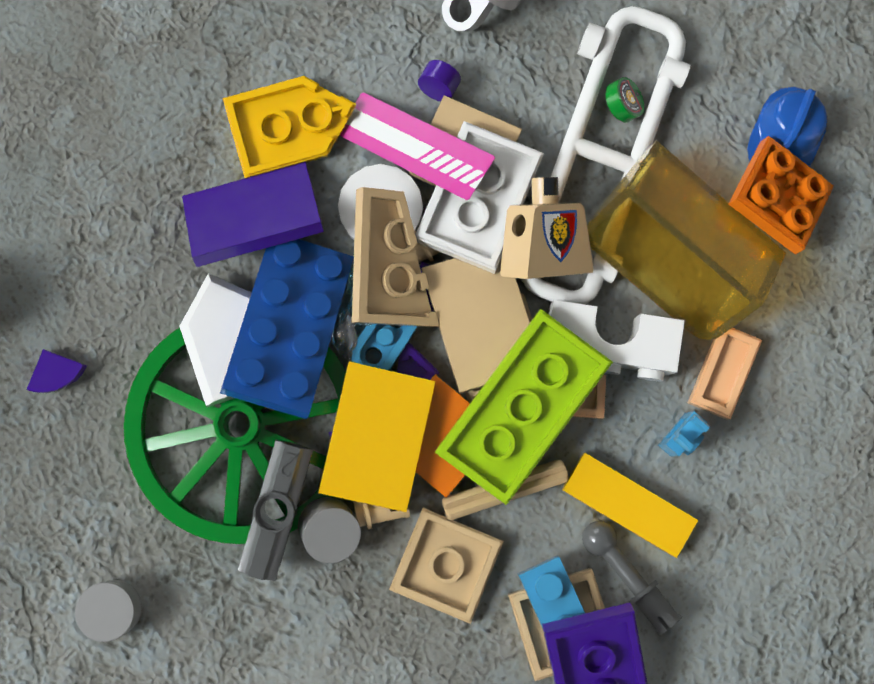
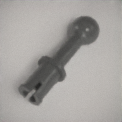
[582,521,682,636]

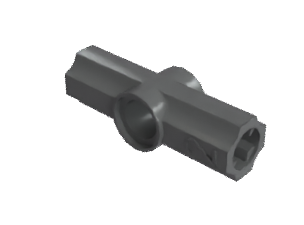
[238,439,314,581]

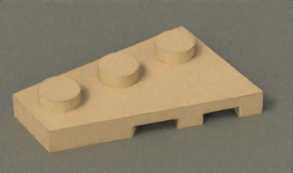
[352,187,439,327]

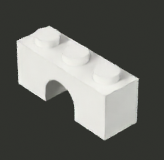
[548,300,685,381]

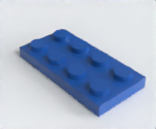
[220,239,354,419]

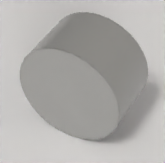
[298,497,361,563]
[75,580,142,642]

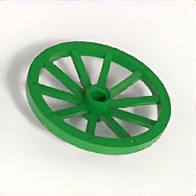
[124,327,346,544]

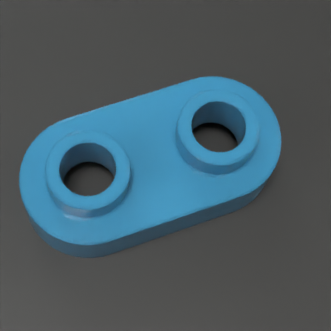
[351,324,418,371]

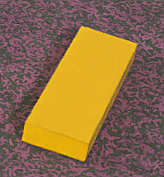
[562,453,698,558]

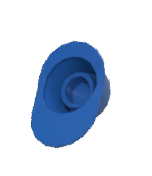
[747,87,827,167]

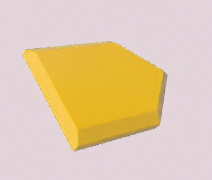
[223,76,356,178]

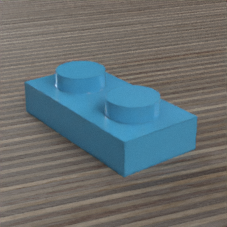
[518,555,585,629]

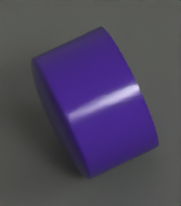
[418,60,461,102]

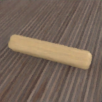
[442,460,569,520]

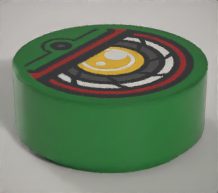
[605,77,644,123]

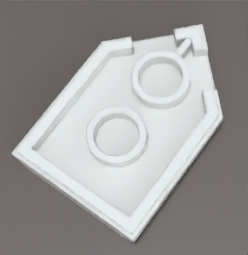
[180,273,251,408]

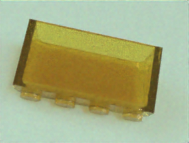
[587,140,786,340]

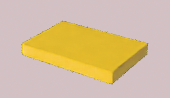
[318,361,436,512]

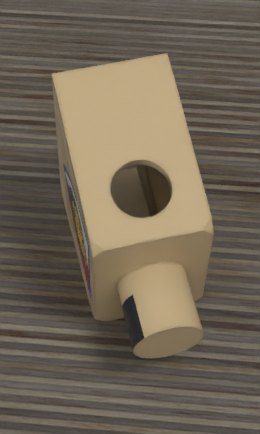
[500,177,593,279]

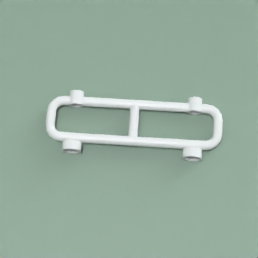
[521,6,691,305]

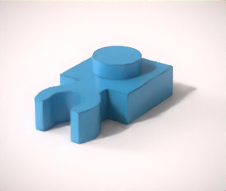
[658,411,710,457]

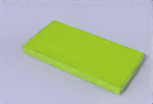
[435,309,613,505]

